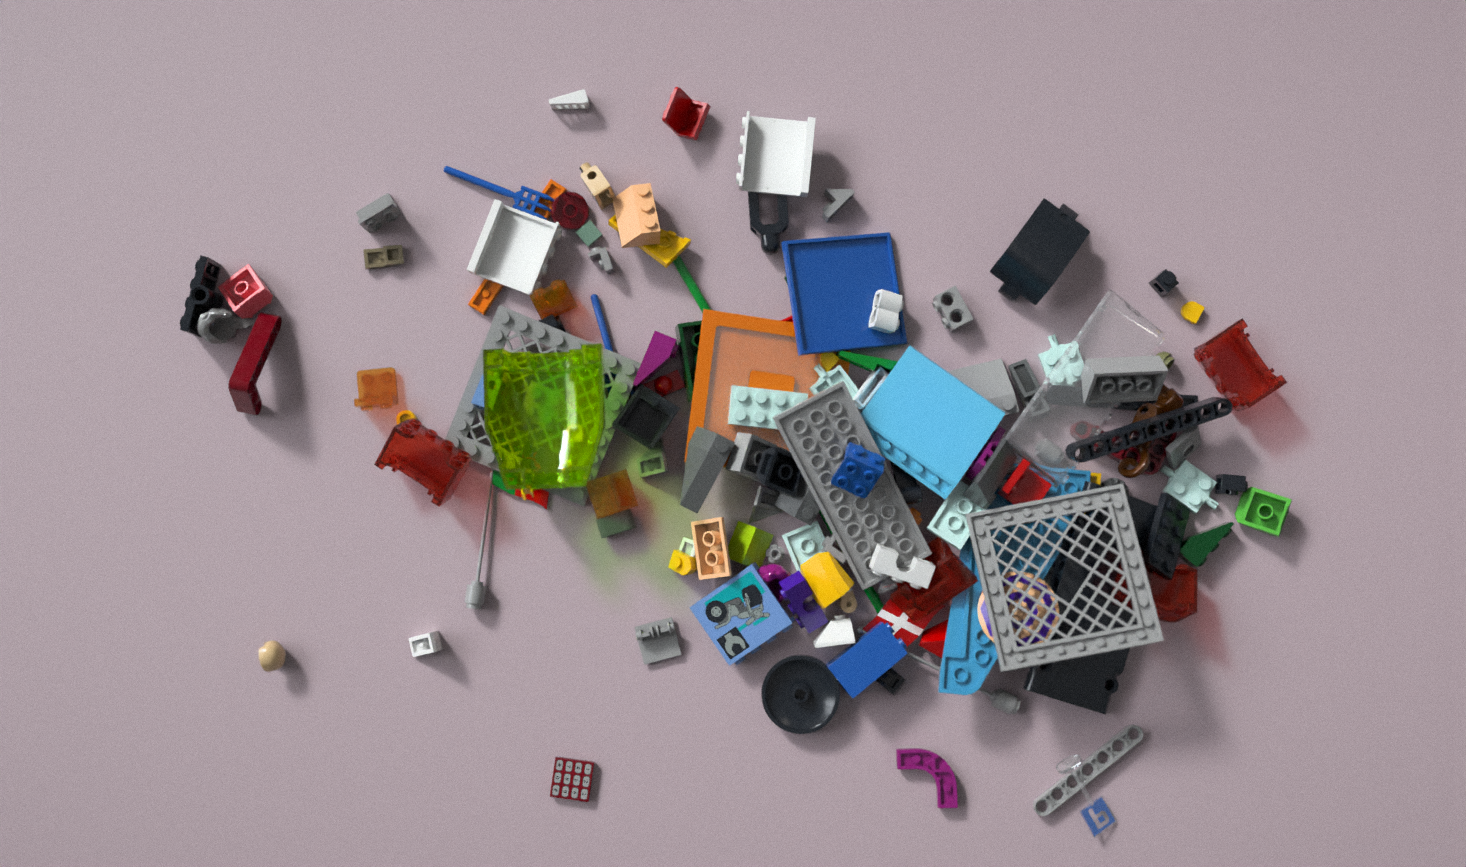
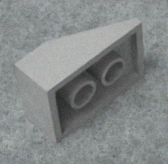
[726,432,790,482]

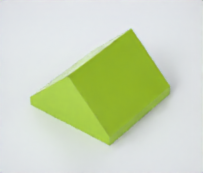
[728,521,774,568]

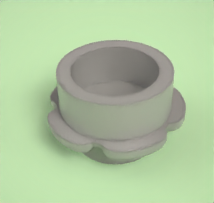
[766,544,785,563]

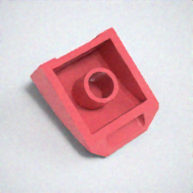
[218,264,273,319]

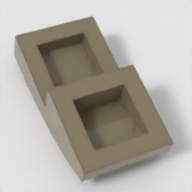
[363,245,404,270]

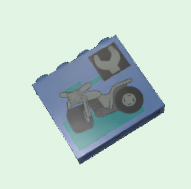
[690,562,795,666]

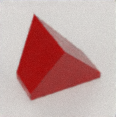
[919,619,948,658]

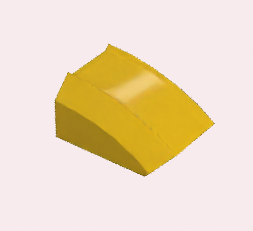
[800,552,854,609]

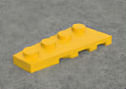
[608,215,691,268]

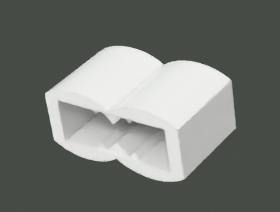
[869,289,904,334]

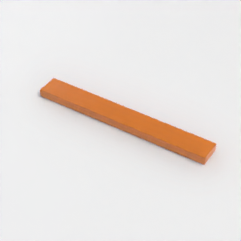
[468,179,567,316]

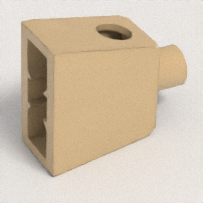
[579,162,615,210]

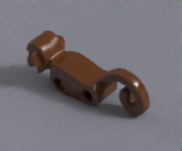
[1118,384,1183,478]

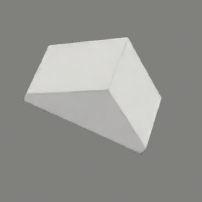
[408,631,442,657]

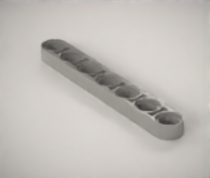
[1033,724,1143,816]

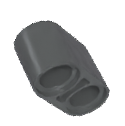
[596,509,636,538]

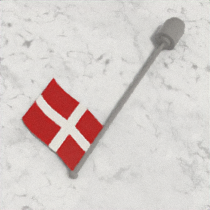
[857,586,1021,714]

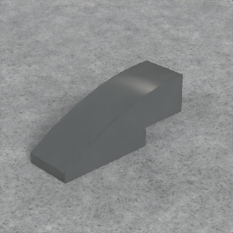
[1008,359,1050,423]

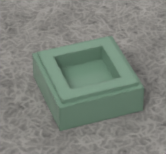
[576,221,603,248]

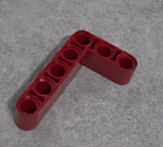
[228,312,282,416]
[1069,421,1177,476]

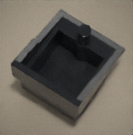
[612,384,680,451]

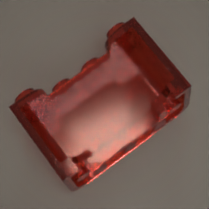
[1193,318,1287,411]
[374,418,472,507]

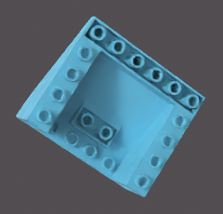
[860,345,1006,500]

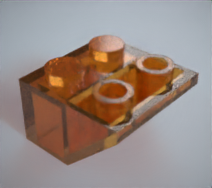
[529,279,578,319]
[585,469,638,519]

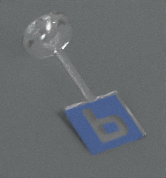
[1056,754,1117,838]

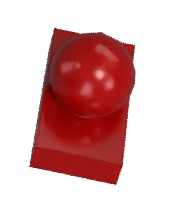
[643,369,685,397]

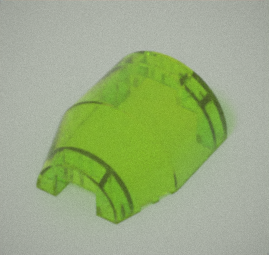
[483,344,606,490]

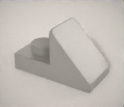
[822,189,855,222]

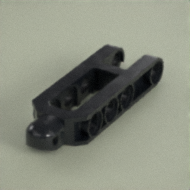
[748,192,789,255]

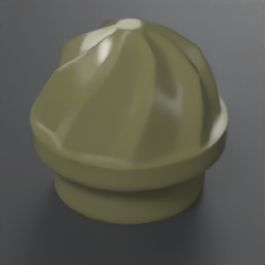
[1156,351,1175,369]

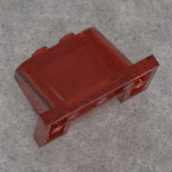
[890,537,978,623]

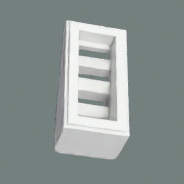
[549,89,590,109]

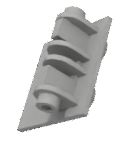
[635,617,682,665]

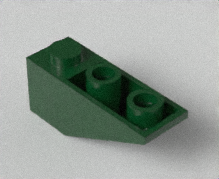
[1178,522,1234,567]

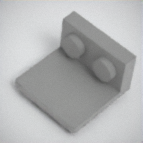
[356,193,401,233]

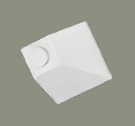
[813,614,855,648]

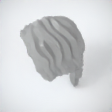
[197,308,257,344]

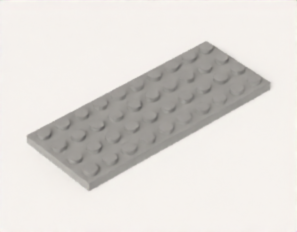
[772,380,932,590]

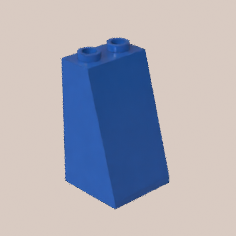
[826,622,908,698]

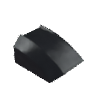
[756,446,802,497]

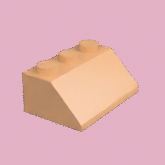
[613,183,661,248]
[691,517,732,580]

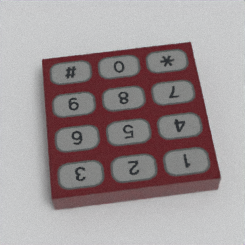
[550,756,595,802]

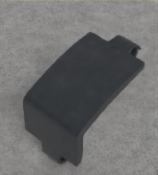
[990,198,1090,305]

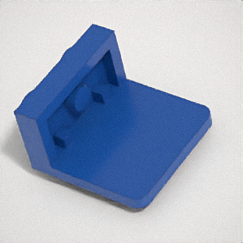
[831,442,885,498]

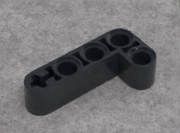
[890,461,922,505]

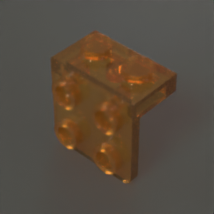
[354,367,399,411]

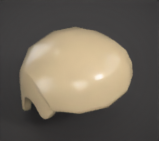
[259,640,286,672]

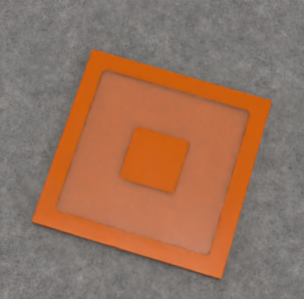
[684,309,851,468]

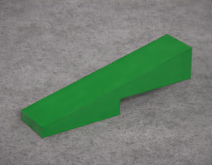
[836,351,898,373]

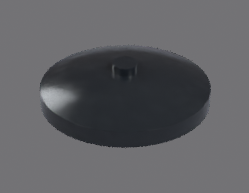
[761,654,840,734]

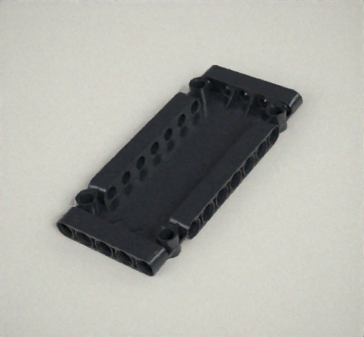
[1023,481,1157,715]

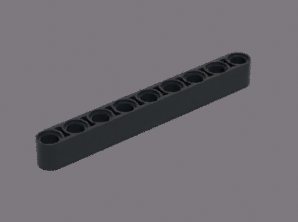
[1065,397,1233,463]

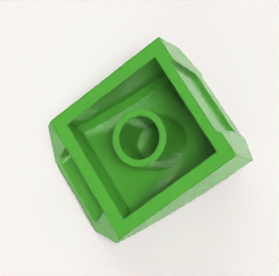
[1235,487,1292,538]

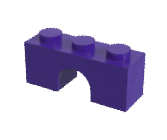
[779,570,829,633]

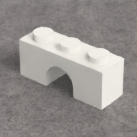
[869,544,936,589]

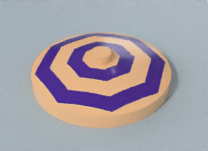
[978,571,1059,647]

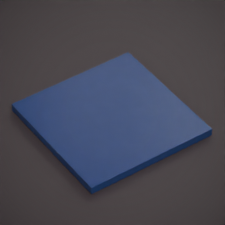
[781,232,908,356]

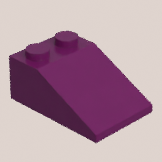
[633,331,679,389]

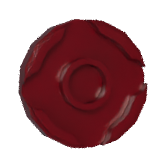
[551,192,589,230]

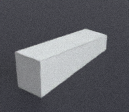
[853,366,889,409]

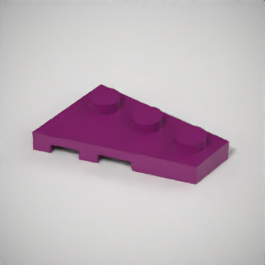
[966,426,1006,480]

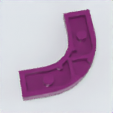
[896,748,958,808]

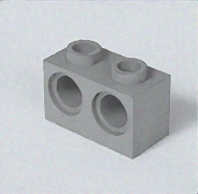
[932,286,973,332]

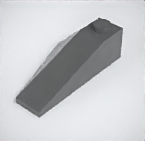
[680,426,735,514]

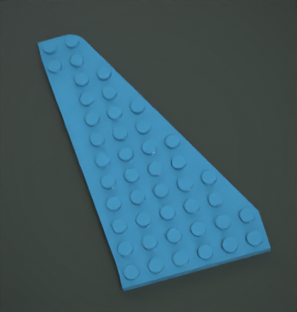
[938,464,1091,695]

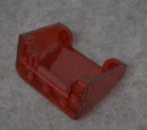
[1110,549,1198,623]

